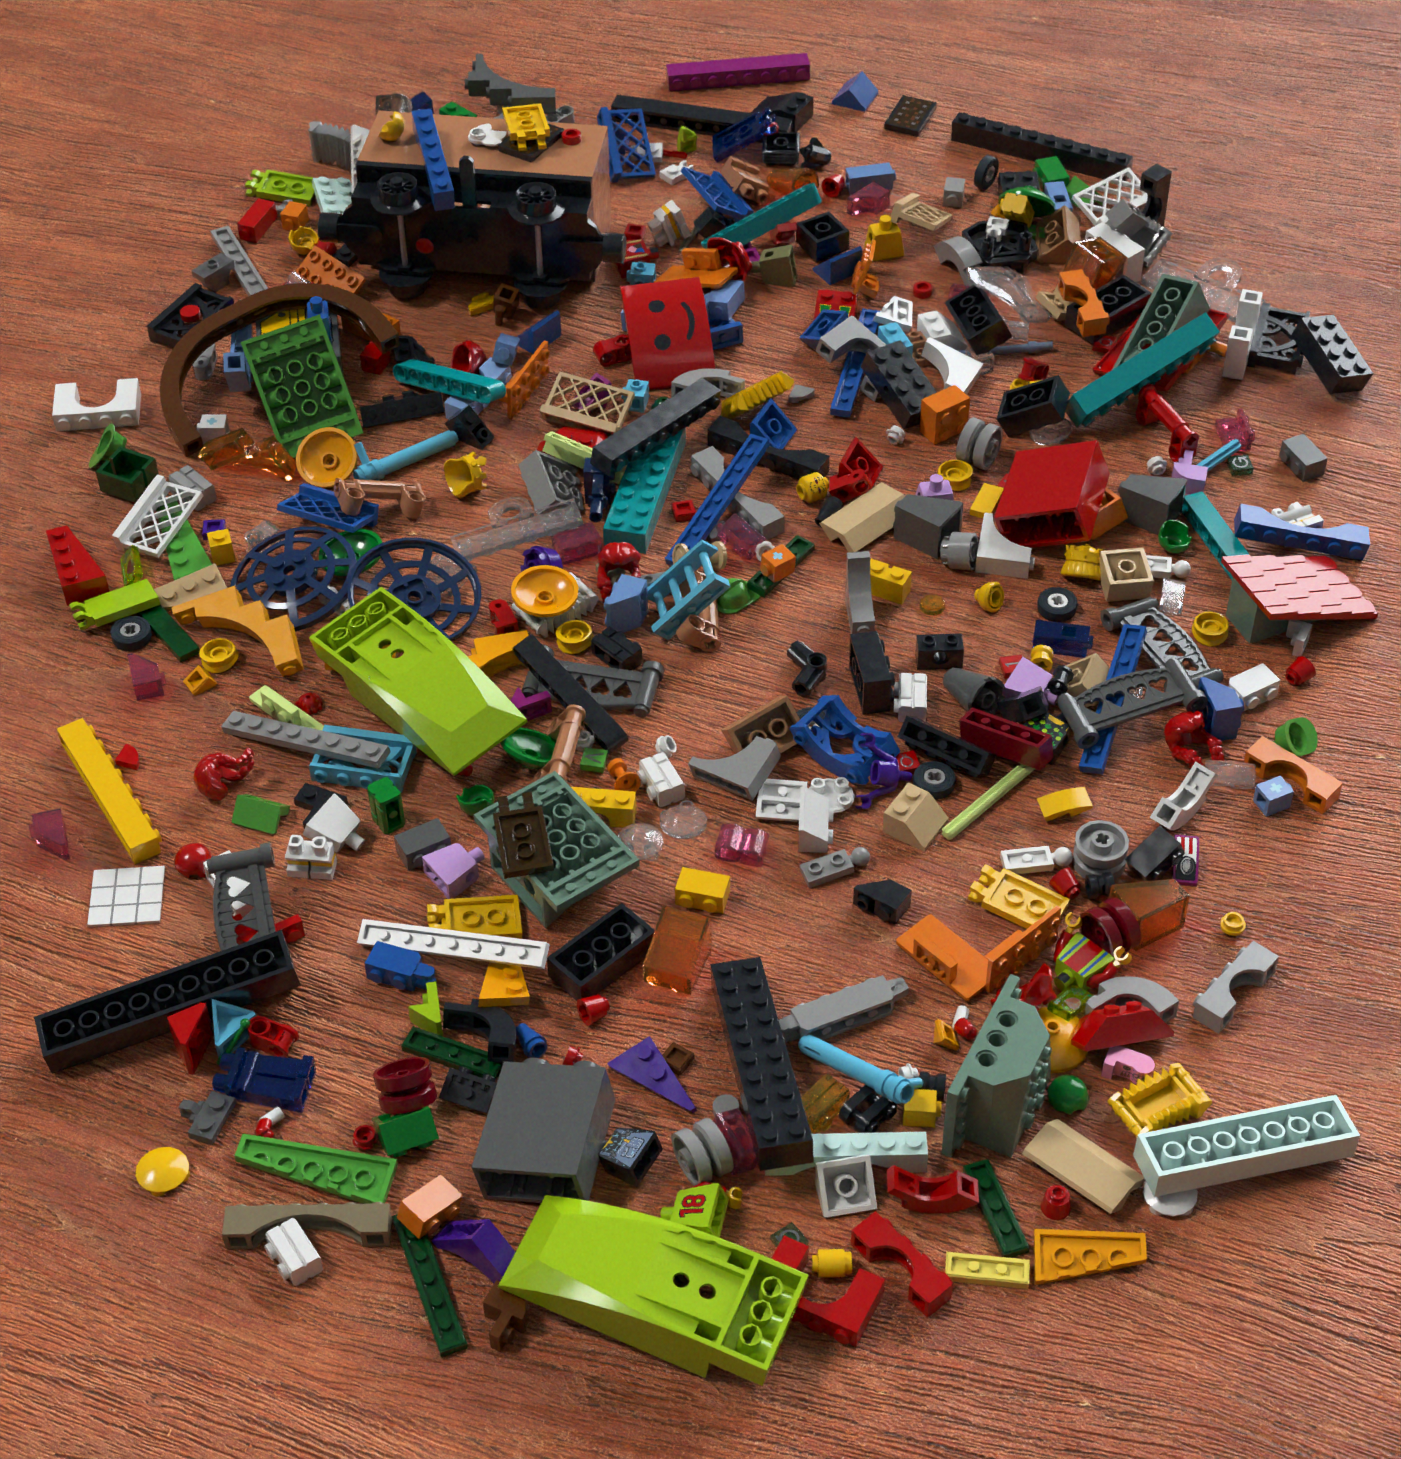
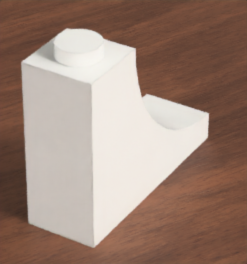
[921,337,983,395]
[975,512,1035,579]

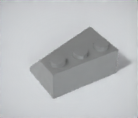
[518,450,584,520]

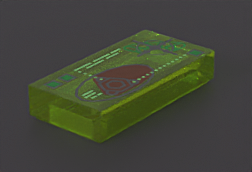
[120,544,143,586]
[1047,983,1094,1021]

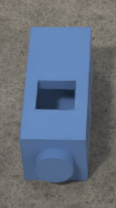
[845,163,896,194]
[1044,181,1073,212]
[492,333,520,366]

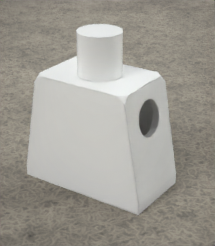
[303,793,365,852]

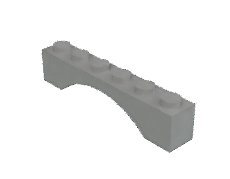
[690,446,785,542]

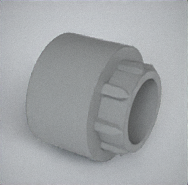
[940,532,978,571]

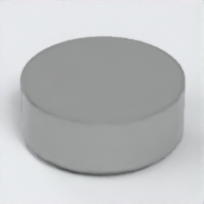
[713,1094,739,1122]

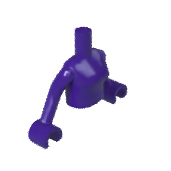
[855,733,912,809]

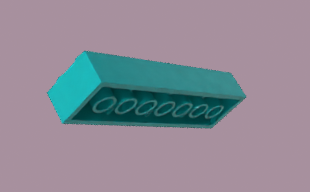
[1065,312,1220,428]
[603,427,686,554]

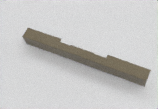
[679,227,698,252]

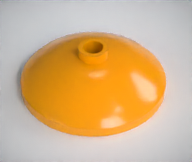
[296,427,358,488]
[511,565,579,617]
[1038,1007,1088,1073]

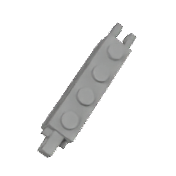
[779,975,909,1042]

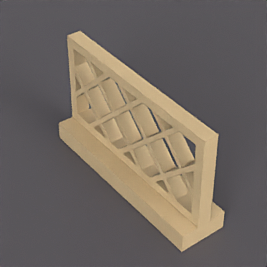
[890,192,953,231]
[539,371,635,437]

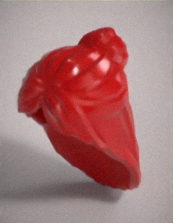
[450,340,488,375]

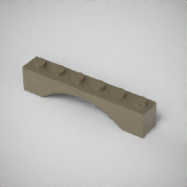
[222,1202,392,1249]

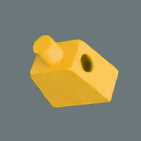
[864,215,904,261]

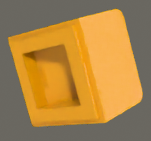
[183,665,218,696]

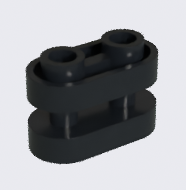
[838,1085,898,1133]

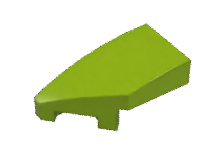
[677,126,698,153]

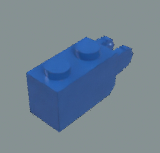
[364,941,437,992]

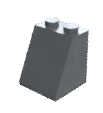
[1118,474,1187,535]
[893,494,963,559]

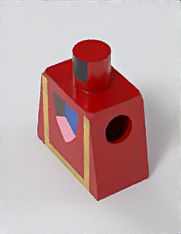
[615,239,659,279]

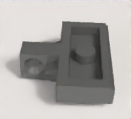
[179,1091,236,1145]

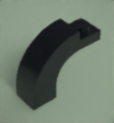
[443,999,516,1063]

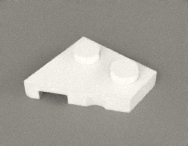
[873,296,913,332]

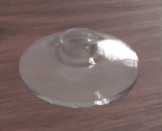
[1030,418,1072,446]

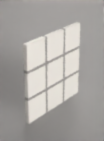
[87,866,165,927]

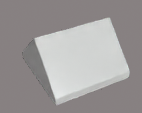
[815,1154,877,1218]

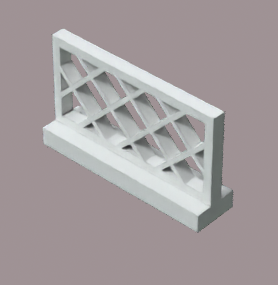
[1072,167,1147,226]
[112,474,203,558]

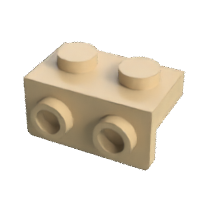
[1036,285,1073,321]

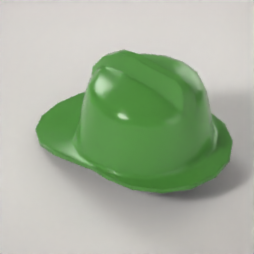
[89,423,127,468]
[717,578,760,614]
[1273,717,1318,756]

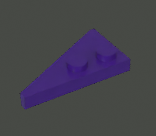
[607,1036,697,1113]

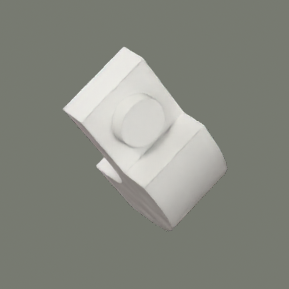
[1150,761,1217,830]

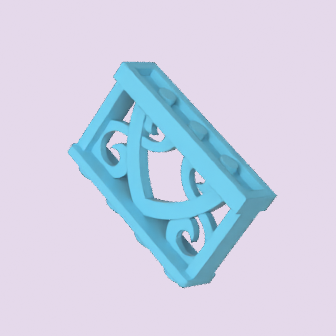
[309,725,417,793]

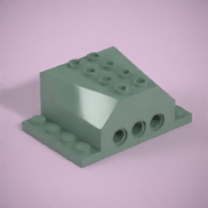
[474,771,640,928]
[941,974,1052,1158]

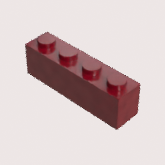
[959,707,1053,771]

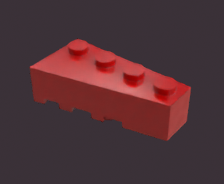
[46,525,110,606]

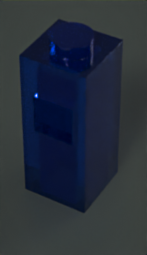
[1032,620,1094,658]

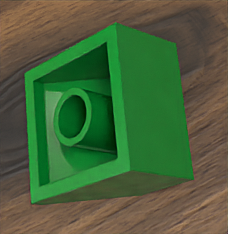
[372,1106,439,1157]

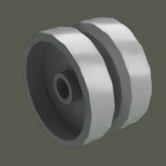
[956,417,1003,471]
[1072,820,1129,880]
[671,1117,733,1186]

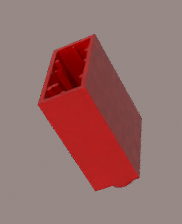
[994,440,1110,548]

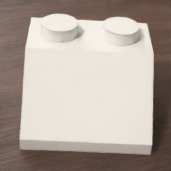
[917,311,969,351]
[798,787,834,853]

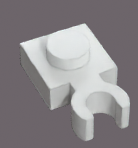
[631,143,663,162]
[660,160,693,185]
[986,216,1009,242]

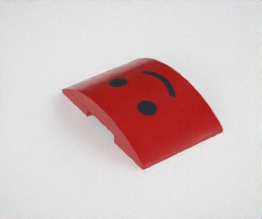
[620,277,715,390]

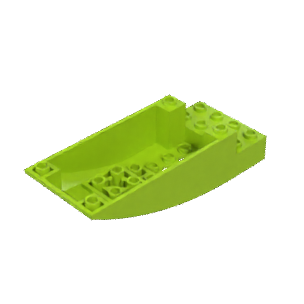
[309,587,528,776]
[498,1195,809,1386]

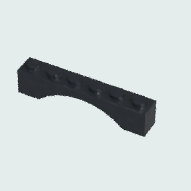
[707,416,830,480]

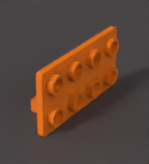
[851,240,879,299]
[293,246,366,294]
[654,248,738,290]
[499,340,550,419]
[984,906,1061,993]
[896,914,988,1001]

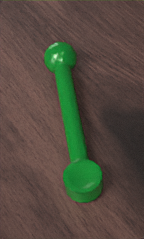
[216,1018,250,1067]

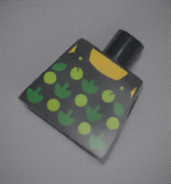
[1023,712,1071,765]

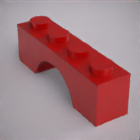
[851,1211,953,1318]

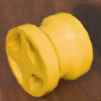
[1030,645,1054,672]

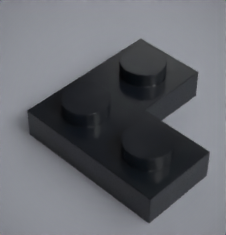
[294,783,348,829]

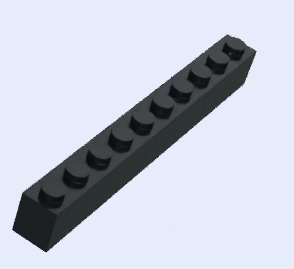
[611,94,793,143]
[951,112,1133,182]

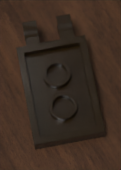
[493,792,554,879]

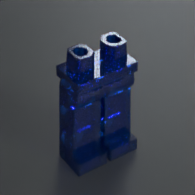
[212,1047,316,1113]

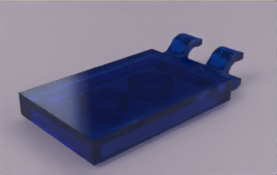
[712,107,777,163]

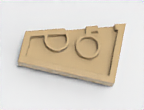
[154,564,227,611]

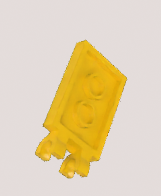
[502,104,550,152]
[968,864,1070,929]
[427,895,522,939]

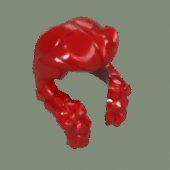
[597,542,641,602]
[1164,711,1224,768]
[194,747,254,801]

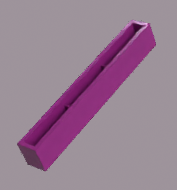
[666,53,810,91]

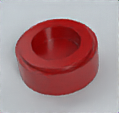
[562,129,582,145]
[913,281,933,299]
[180,305,201,323]

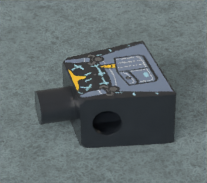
[599,1127,663,1187]

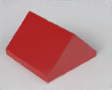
[838,437,883,489]
[167,1002,214,1075]

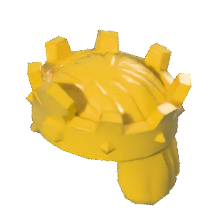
[443,451,487,498]
[1060,544,1106,581]

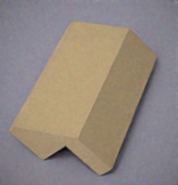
[819,482,905,553]
[1022,1119,1145,1214]

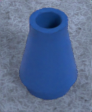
[516,1023,547,1058]

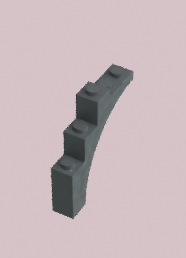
[465,54,556,114]

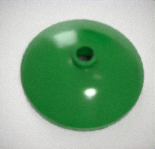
[998,186,1056,217]
[318,529,383,576]
[500,728,556,769]

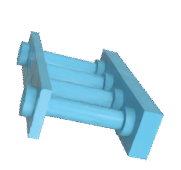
[647,540,731,640]

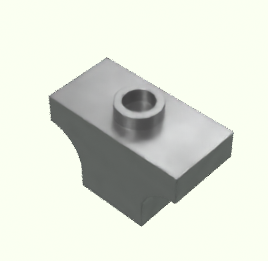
[191,253,235,292]

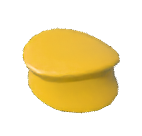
[937,460,973,491]
[1192,612,1229,647]
[556,620,594,654]
[199,638,239,673]

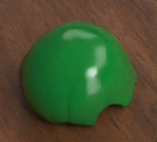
[1158,520,1192,554]
[456,785,495,816]
[1047,1075,1089,1115]

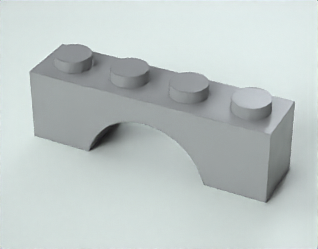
[1193,941,1279,1034]

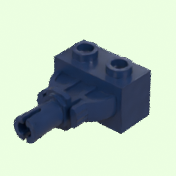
[583,458,616,522]

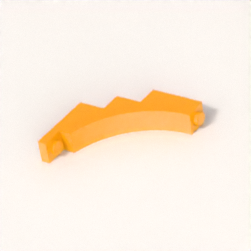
[172,586,304,677]

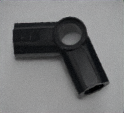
[787,640,827,697]

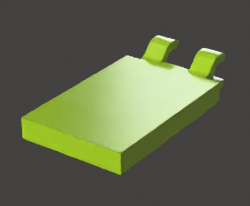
[245,170,315,207]
[69,579,160,630]

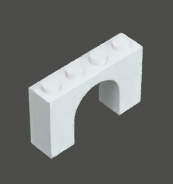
[1222,289,1263,380]
[52,378,141,431]

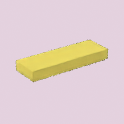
[945,1252,1030,1289]

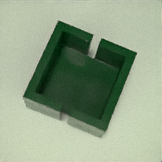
[96,447,159,503]

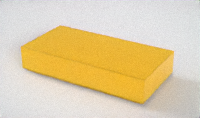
[969,483,1004,518]

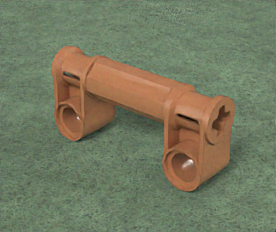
[334,478,426,519]
[676,570,720,652]
[531,704,586,783]

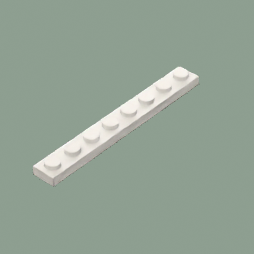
[357,919,550,969]

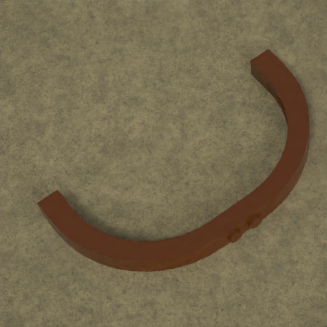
[160,283,400,457]

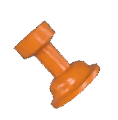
[607,758,641,792]

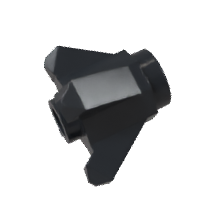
[799,137,831,171]

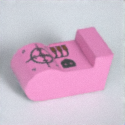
[1101,1046,1155,1084]

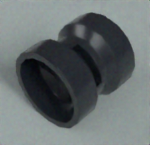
[1085,872,1116,899]
[918,1071,946,1100]

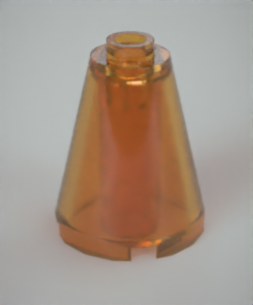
[767,168,819,196]

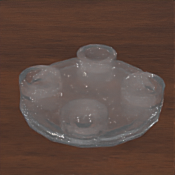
[660,800,707,839]
[617,823,664,861]

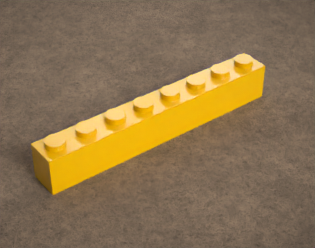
[57,718,162,864]

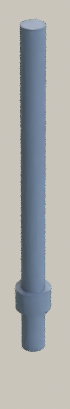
[959,341,1053,357]

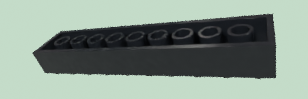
[34,930,301,1074]
[710,957,814,1171]

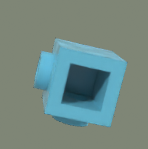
[627,262,656,285]
[622,379,649,413]

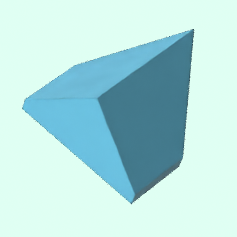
[212,999,256,1058]

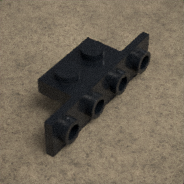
[359,390,444,427]

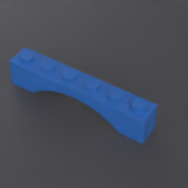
[412,109,455,211]
[1234,503,1370,560]

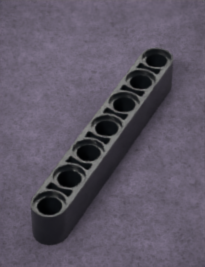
[512,634,629,754]

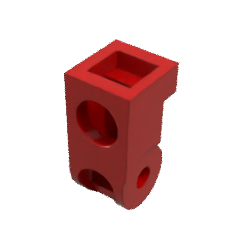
[829,469,872,502]
[489,599,519,635]

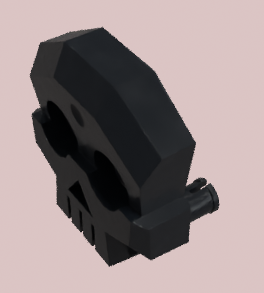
[961,220,1038,279]

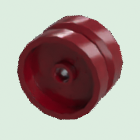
[1079,897,1141,958]
[373,1057,438,1114]

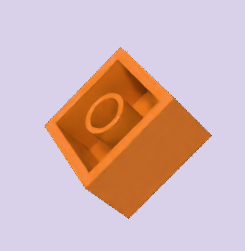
[919,385,970,445]

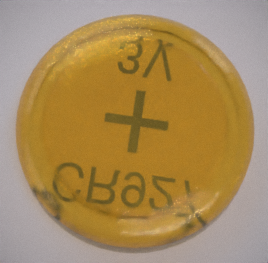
[919,594,945,615]

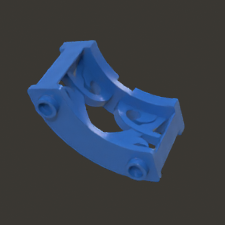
[789,695,901,785]

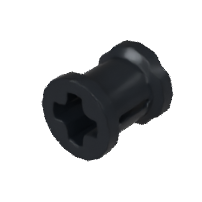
[1047,665,1074,696]

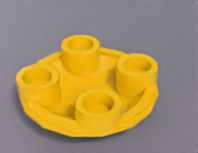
[135,1147,190,1197]

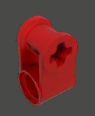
[593,334,631,367]
[1017,357,1049,381]
[248,1016,299,1059]

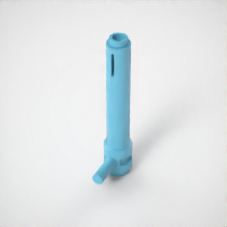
[353,430,458,481]
[798,1035,923,1104]

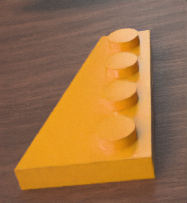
[1033,1229,1147,1285]

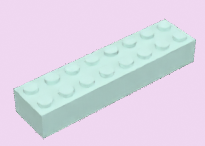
[1133,1095,1360,1197]

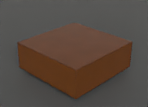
[662,1042,695,1076]

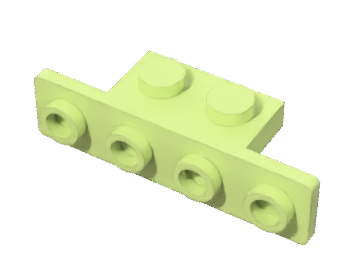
[249,685,324,730]

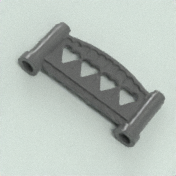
[1100,597,1224,692]
[522,645,665,717]
[1057,658,1208,749]
[207,842,276,951]

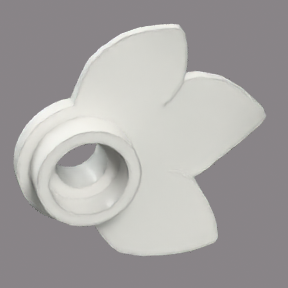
[468,124,507,146]

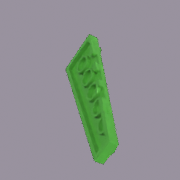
[156,501,213,581]
[234,1134,398,1204]

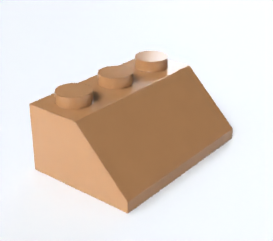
[1035,205,1082,264]
[721,695,800,754]

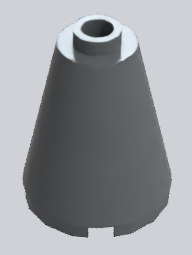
[943,668,1005,715]

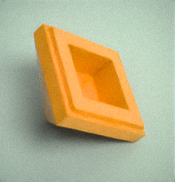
[933,1019,959,1051]

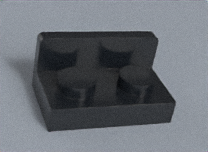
[439,1066,498,1114]

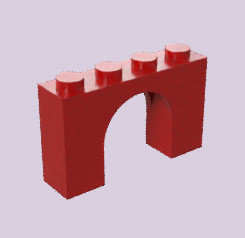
[771,1235,885,1347]

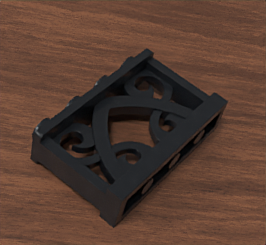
[147,283,234,348]
[1247,302,1310,374]

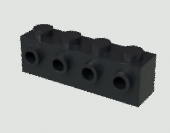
[897,715,997,778]

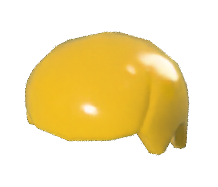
[378,111,405,141]
[288,226,319,255]

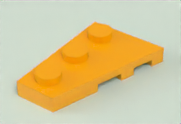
[478,962,530,1007]

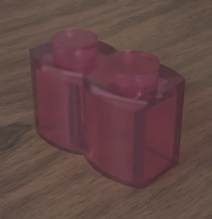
[715,824,769,867]

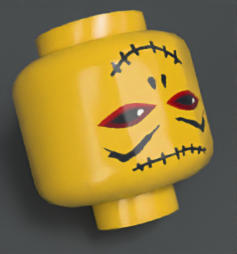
[796,472,829,503]

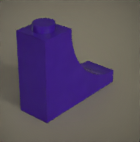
[431,1219,515,1284]

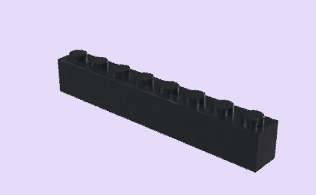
[590,378,721,476]

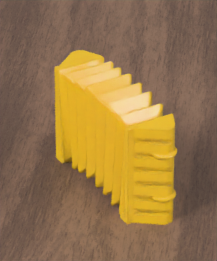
[721,371,794,419]
[1107,1063,1212,1138]

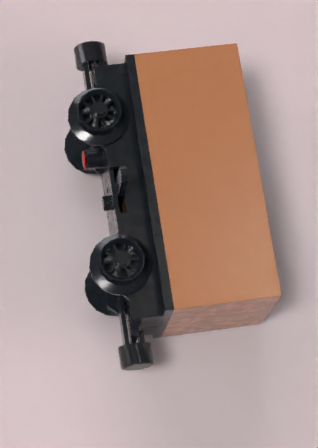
[318,111,626,309]

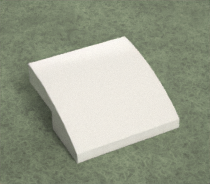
[756,779,807,822]

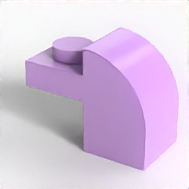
[1171,450,1208,495]

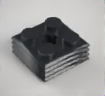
[762,132,800,166]

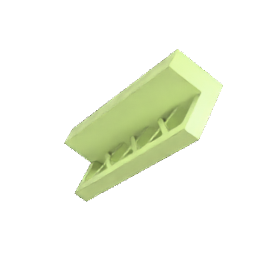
[543,431,627,484]

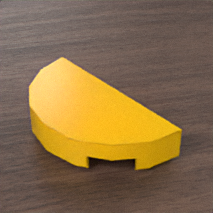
[468,293,495,316]

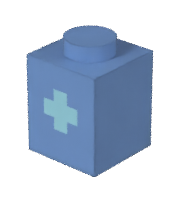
[1253,776,1294,817]

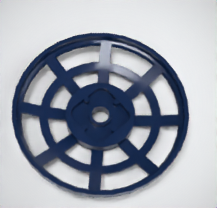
[230,527,357,632]
[347,538,482,645]

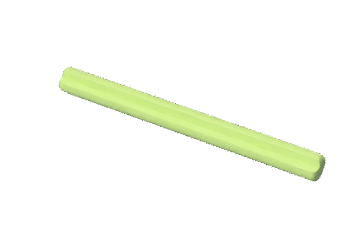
[942,763,1035,840]

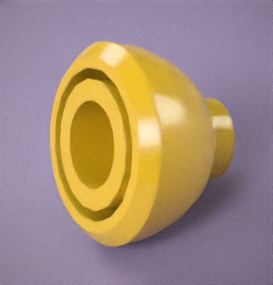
[974,582,1004,613]

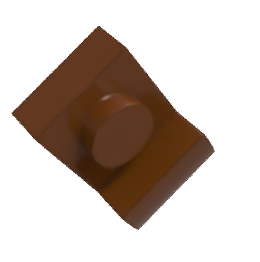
[483,1280,528,1352]

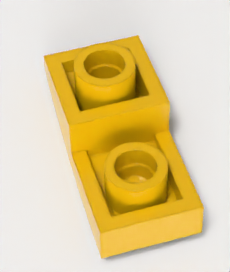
[1037,787,1093,822]

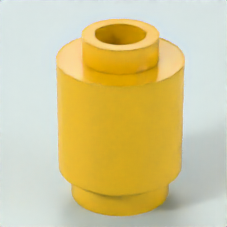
[812,1249,852,1278]

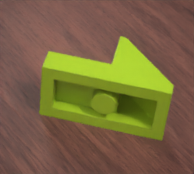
[408,982,443,1036]

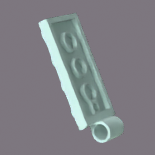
[312,177,352,214]

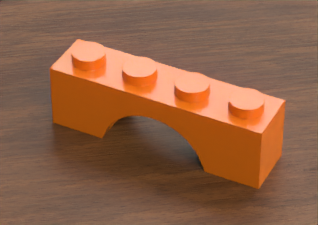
[1057,269,1110,337]
[1243,736,1343,815]

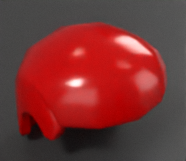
[174,843,213,878]

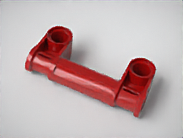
[1136,384,1199,462]

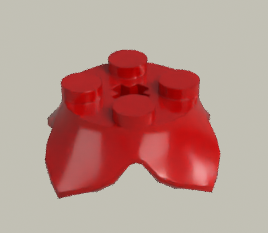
[707,237,752,282]
[991,963,1057,1011]

